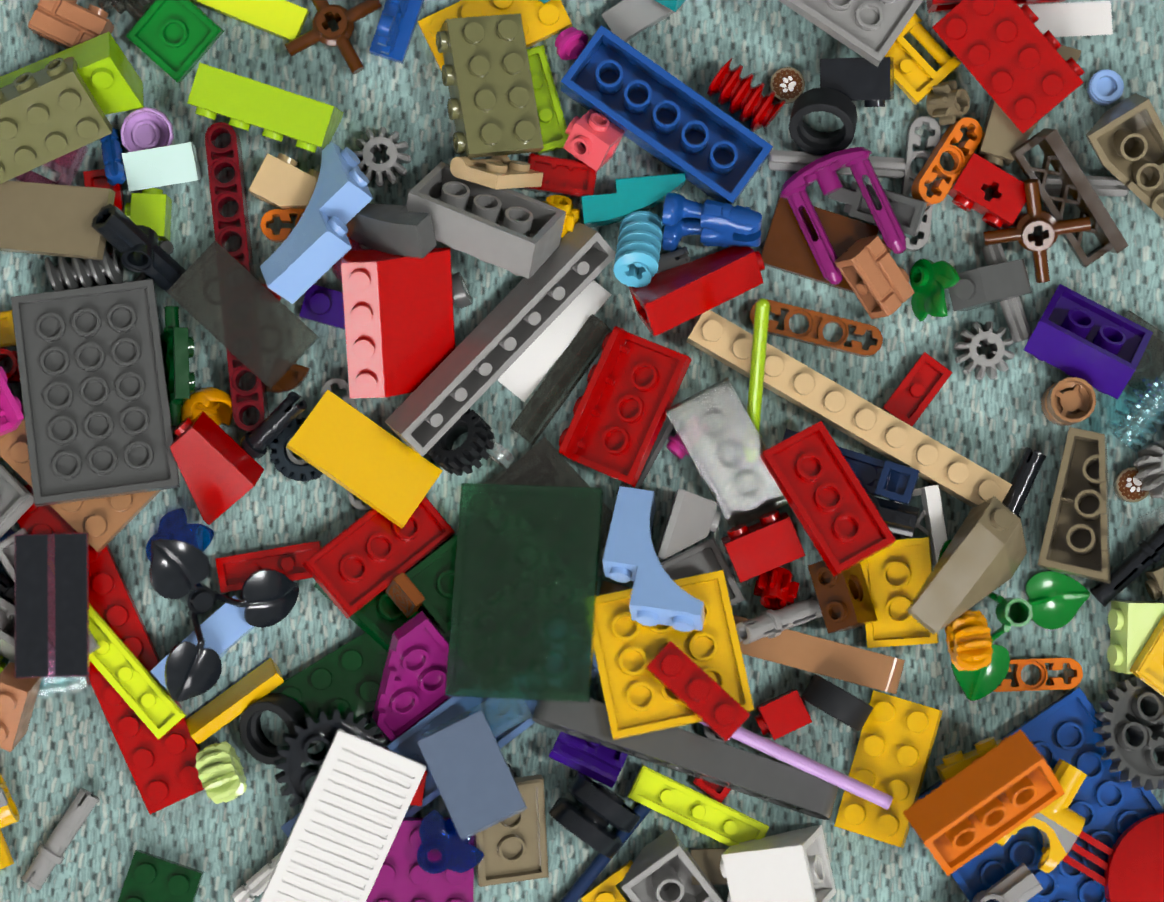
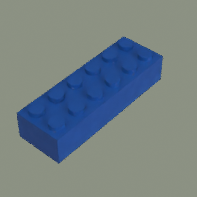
[560,25,773,206]

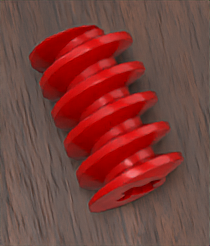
[707,58,786,132]

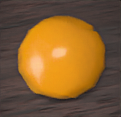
[181,387,233,426]

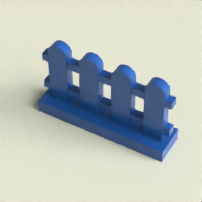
[369,0,424,64]

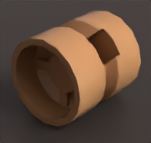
[1041,377,1096,426]

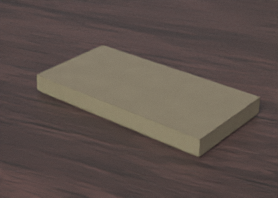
[0,180,116,260]

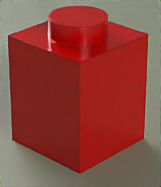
[754,689,812,740]

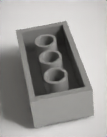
[406,161,566,279]

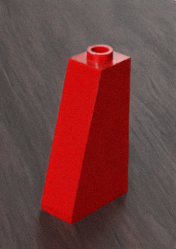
[629,246,765,336]

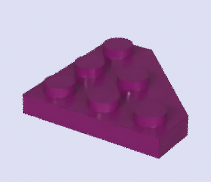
[372,611,477,742]

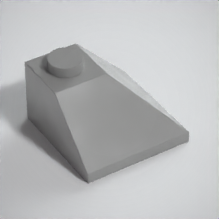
[657,489,722,560]

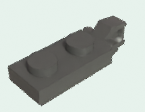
[828,181,928,236]

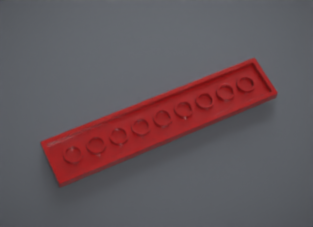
[17,484,204,814]

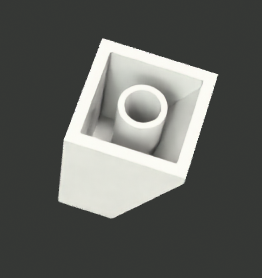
[720,825,836,902]

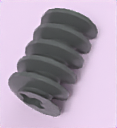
[45,246,124,291]

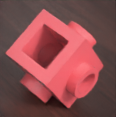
[563,109,625,171]

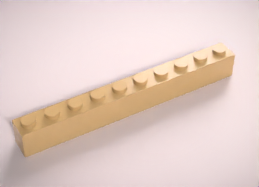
[686,310,1012,508]

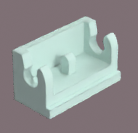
[121,142,202,192]

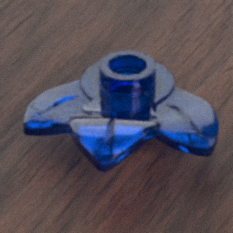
[146,508,214,562]
[417,810,484,874]

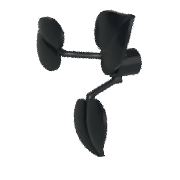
[150,539,299,702]

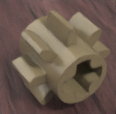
[926,81,970,126]

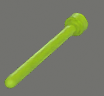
[736,298,770,461]

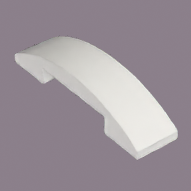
[497,280,612,403]

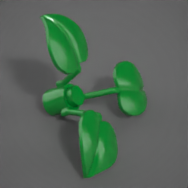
[938,539,1090,701]

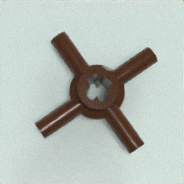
[284,0,382,74]
[983,179,1091,283]

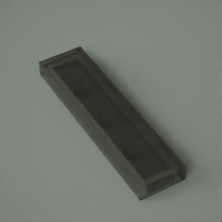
[511,314,612,445]

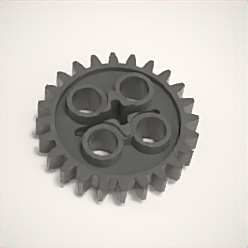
[1093,676,1164,791]

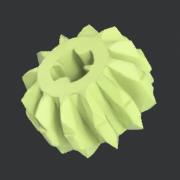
[196,741,247,804]

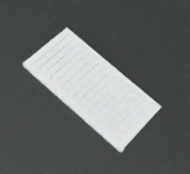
[260,729,427,902]

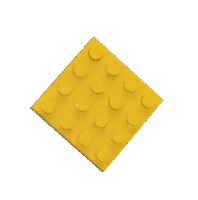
[584,570,754,740]

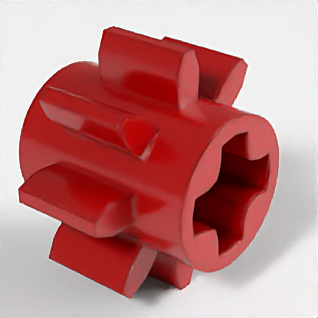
[754,567,800,610]

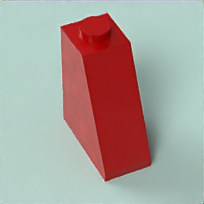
[169,411,264,525]

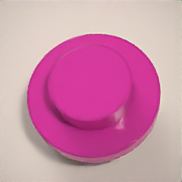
[555,27,588,60]

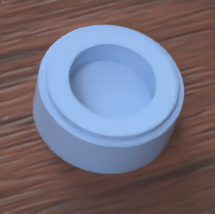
[1087,69,1124,106]

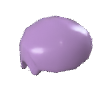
[120,107,174,152]

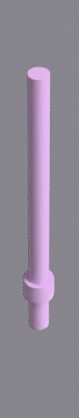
[698,722,893,810]

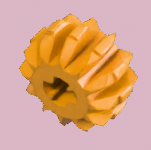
[945,610,993,671]

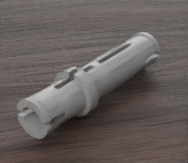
[736,595,823,645]
[21,788,100,890]

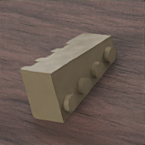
[1037,427,1110,584]

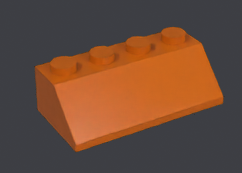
[903,729,1065,876]

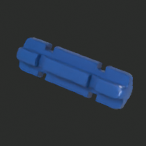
[100,128,126,186]

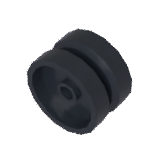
[549,772,641,859]

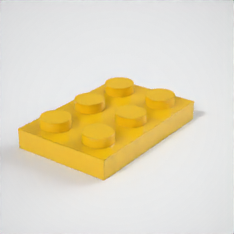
[860,537,939,648]

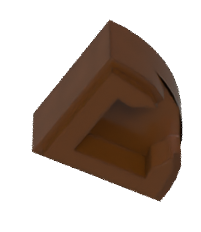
[266,358,310,393]

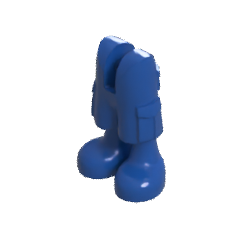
[662,192,762,251]

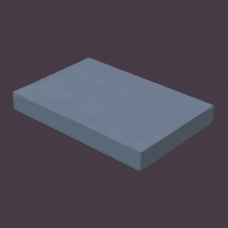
[417,710,528,840]

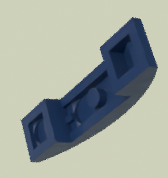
[782,429,920,505]

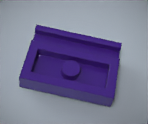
[549,732,628,788]

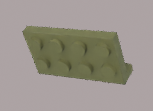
[436,13,544,160]
[0,57,112,184]

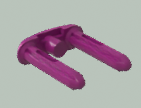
[780,147,906,285]

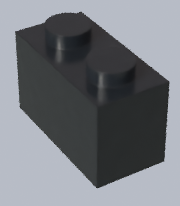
[820,57,894,107]

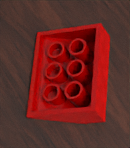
[341,248,455,399]

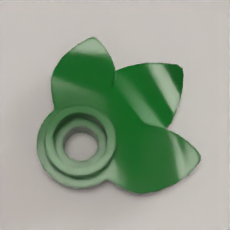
[910,259,960,321]

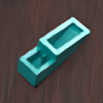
[581,173,686,228]

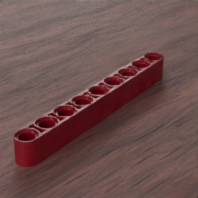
[205,122,269,433]

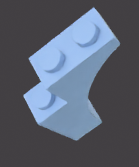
[260,141,373,304]
[602,486,705,632]

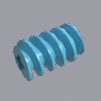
[613,211,664,288]

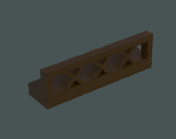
[1011,128,1129,267]

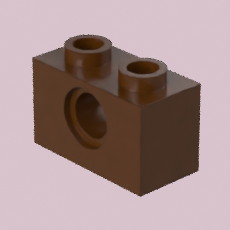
[808,560,878,634]

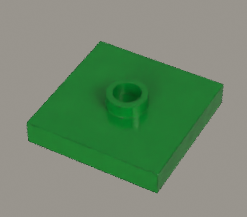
[126,0,224,83]

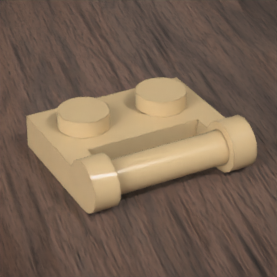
[450,155,543,189]

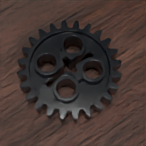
[274,706,389,811]

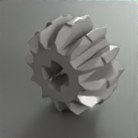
[354,127,411,187]
[954,321,1014,381]
[1133,440,1164,500]

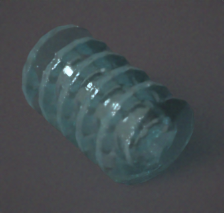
[1105,374,1164,451]

